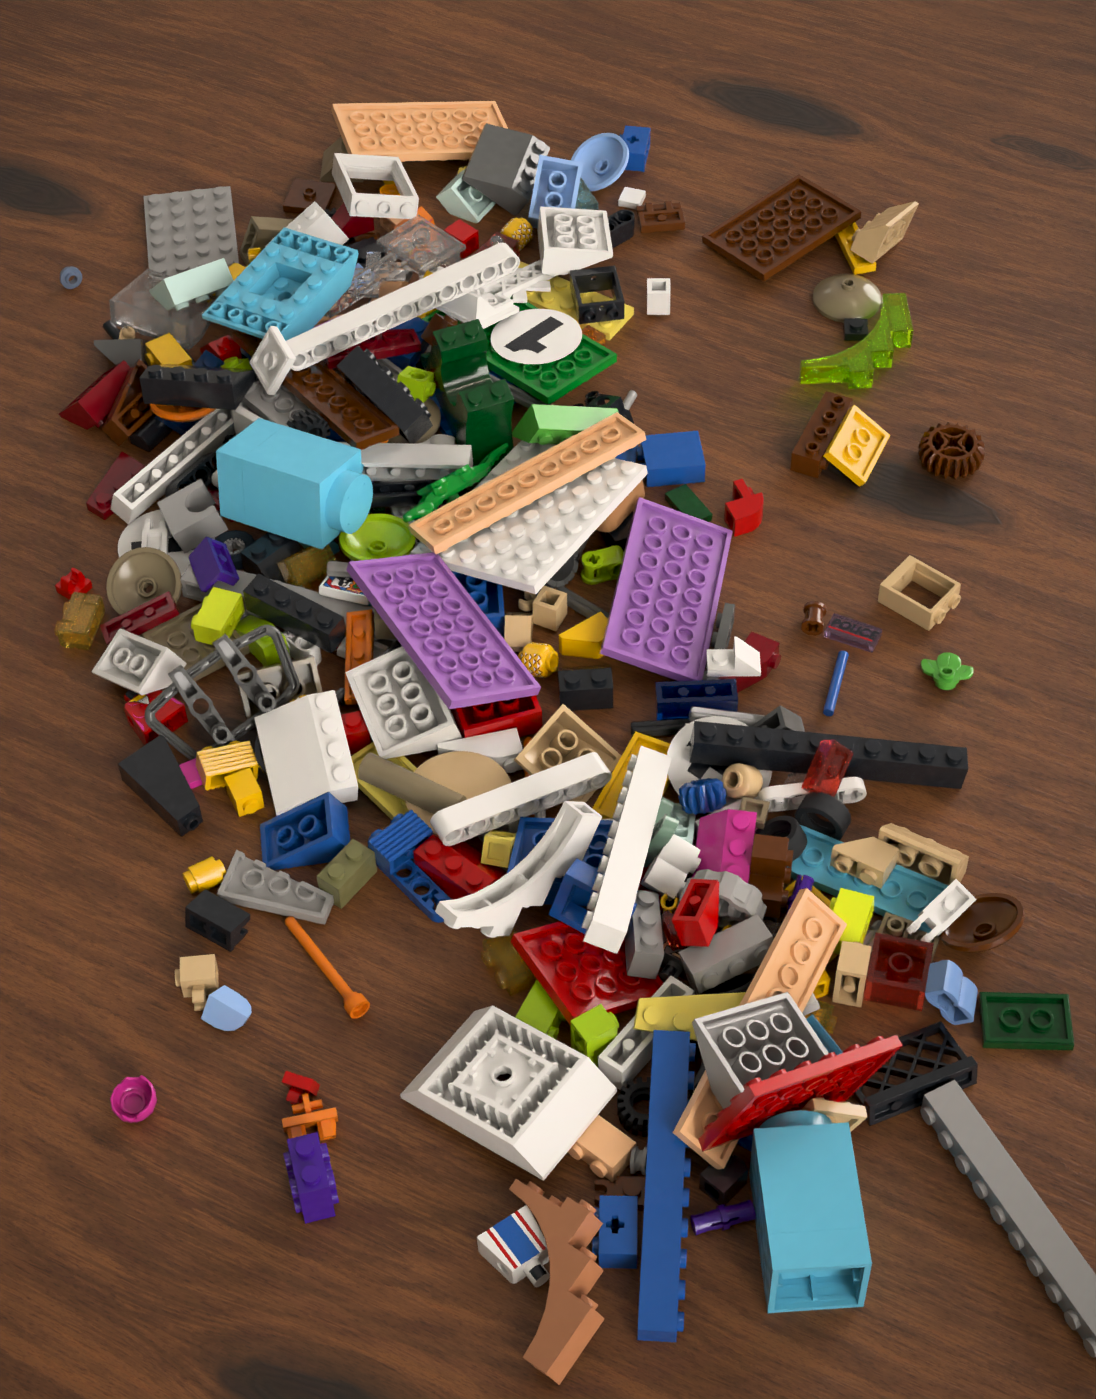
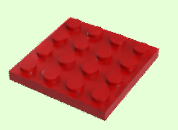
[510,921,664,1026]

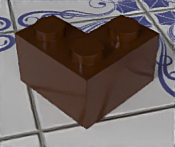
[748,834,794,918]

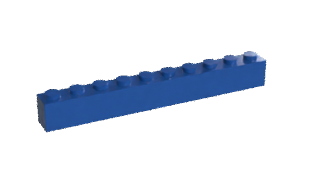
[637,1030,696,1342]

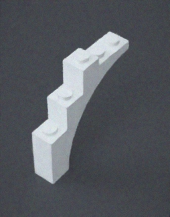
[435,801,602,938]

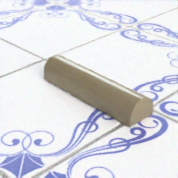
[358,752,467,814]

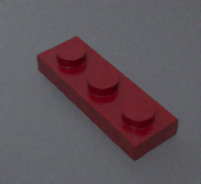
[100,591,180,646]

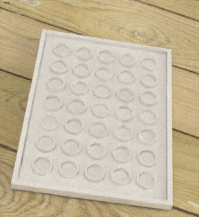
[411,440,648,594]

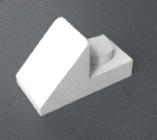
[706,637,761,677]

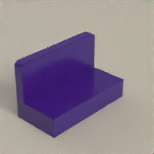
[188,536,239,593]

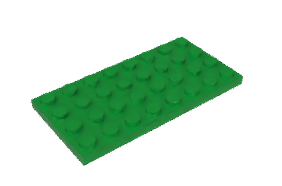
[422,285,617,405]

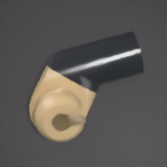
[102,320,135,340]

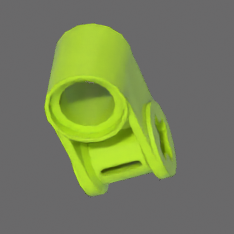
[581,545,624,585]

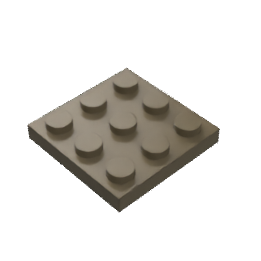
[142,603,250,682]

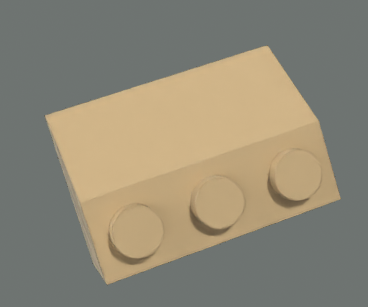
[850,201,919,264]
[878,823,969,885]

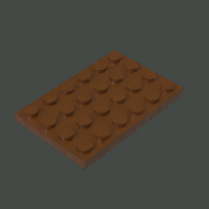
[702,174,861,281]

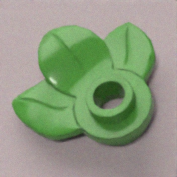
[921,652,974,690]

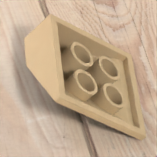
[514,704,621,804]

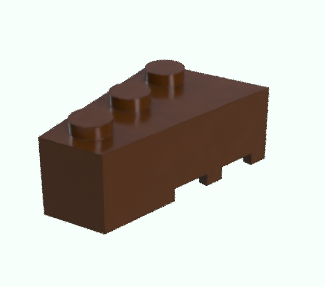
[102,359,153,446]

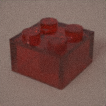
[864,932,934,1011]

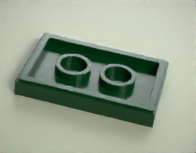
[978,992,1074,1050]

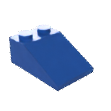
[260,792,350,870]

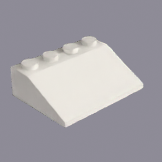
[537,206,613,276]
[345,646,462,759]
[254,690,358,816]

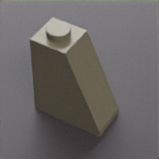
[239,216,294,266]

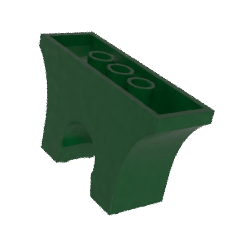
[420,319,514,468]

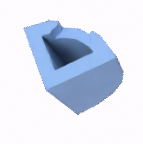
[201,985,252,1031]

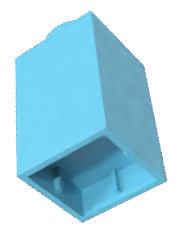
[216,418,373,549]
[749,1110,872,1313]

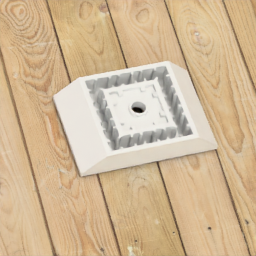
[400,1006,617,1181]

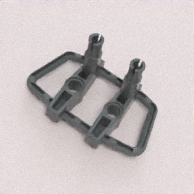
[144,625,300,760]

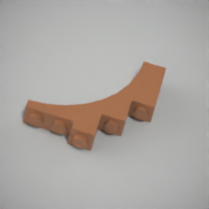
[509,1179,605,1385]

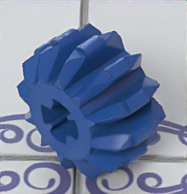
[678,778,727,815]

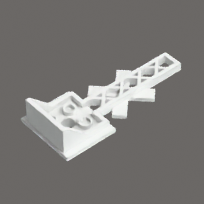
[436,260,558,329]

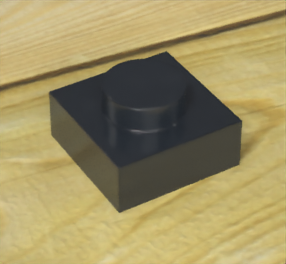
[843,318,868,341]

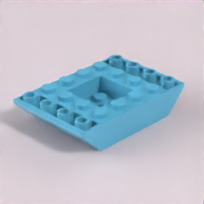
[202,227,359,341]

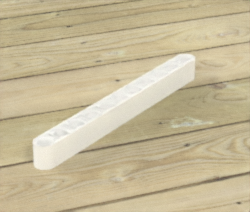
[286,243,520,371]

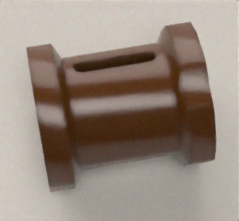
[801,601,827,636]

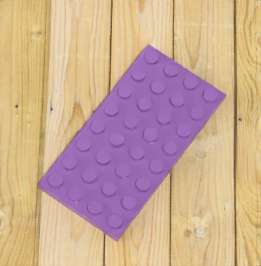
[600,497,733,688]
[346,552,541,709]

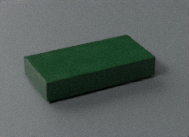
[665,484,713,522]

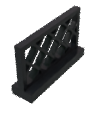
[853,1021,978,1126]

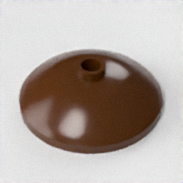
[940,893,1025,953]

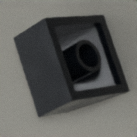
[240,532,315,586]
[557,665,613,711]

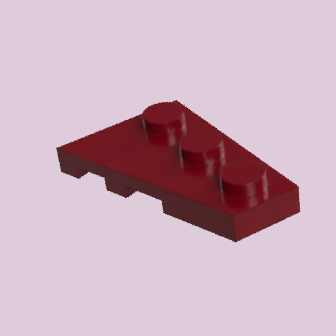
[86,451,146,520]

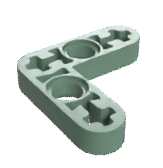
[644,797,679,868]

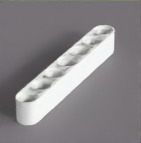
[430,752,612,846]

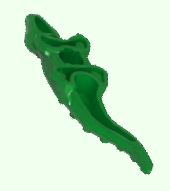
[402,443,509,523]

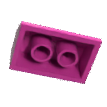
[692,809,757,883]

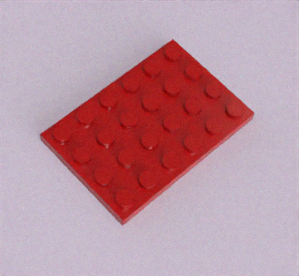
[698,1035,903,1152]

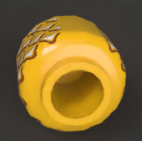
[500,217,533,251]
[518,642,559,678]

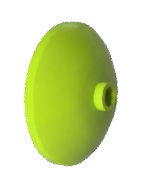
[339,514,416,561]

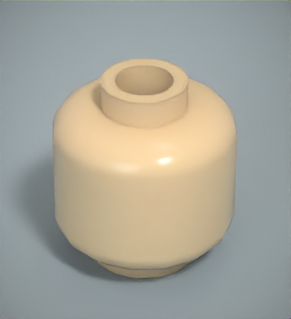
[722,763,763,800]

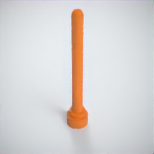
[285,916,370,1019]

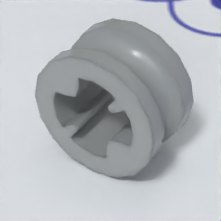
[630,1146,647,1175]

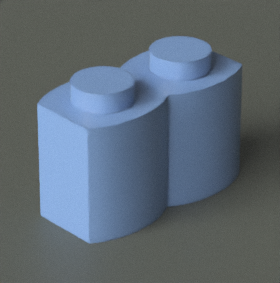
[925,960,978,1025]

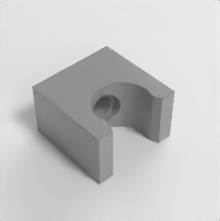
[157,479,229,553]

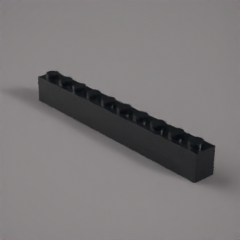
[689,721,968,789]

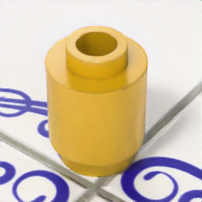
[182,857,226,894]

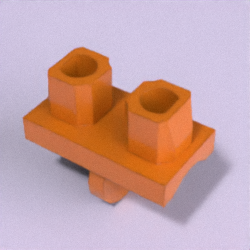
[282,1093,338,1141]

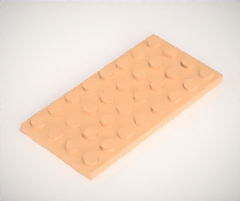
[331,101,508,162]

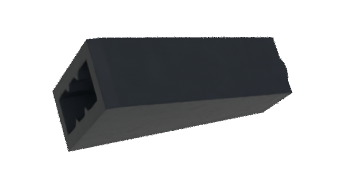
[118,735,203,837]

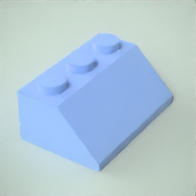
[528,155,583,229]

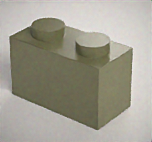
[317,839,377,909]

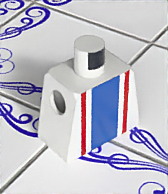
[477,1205,550,1287]

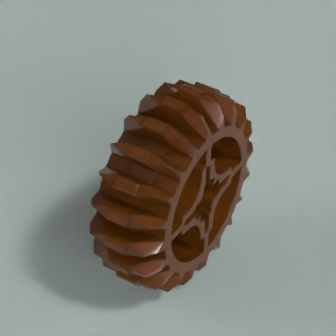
[918,422,985,480]

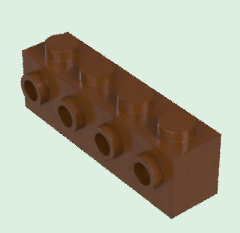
[790,391,853,478]

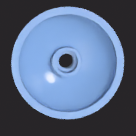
[571,133,629,191]

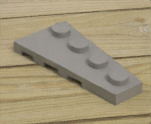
[217,850,334,925]

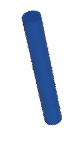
[823,650,849,716]

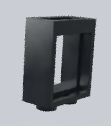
[570,265,625,324]

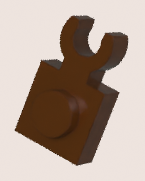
[594,1176,646,1211]

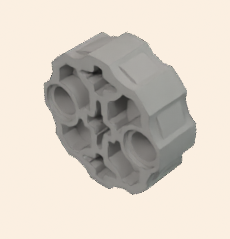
[677,869,767,934]

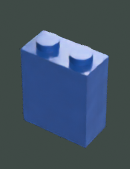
[636,431,706,487]

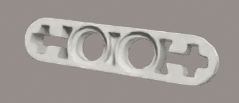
[758,777,867,812]

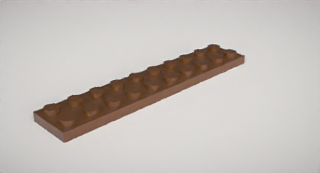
[232,330,399,450]

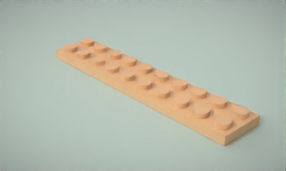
[408,412,646,554]
[673,888,847,1169]

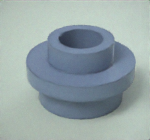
[60,266,82,289]

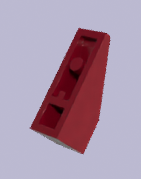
[714,631,781,703]

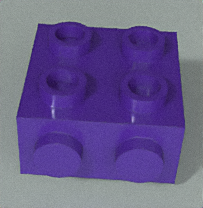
[283,1132,339,1224]

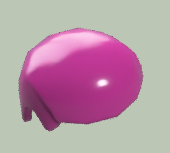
[110,1075,157,1123]

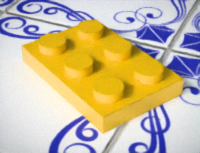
[823,405,890,487]

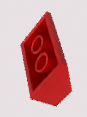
[413,834,507,899]

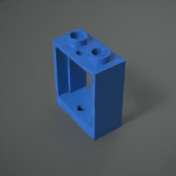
[548,858,638,934]

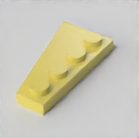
[633,992,746,1041]

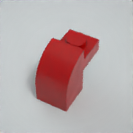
[724,478,764,537]

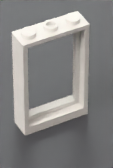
[332,153,419,219]

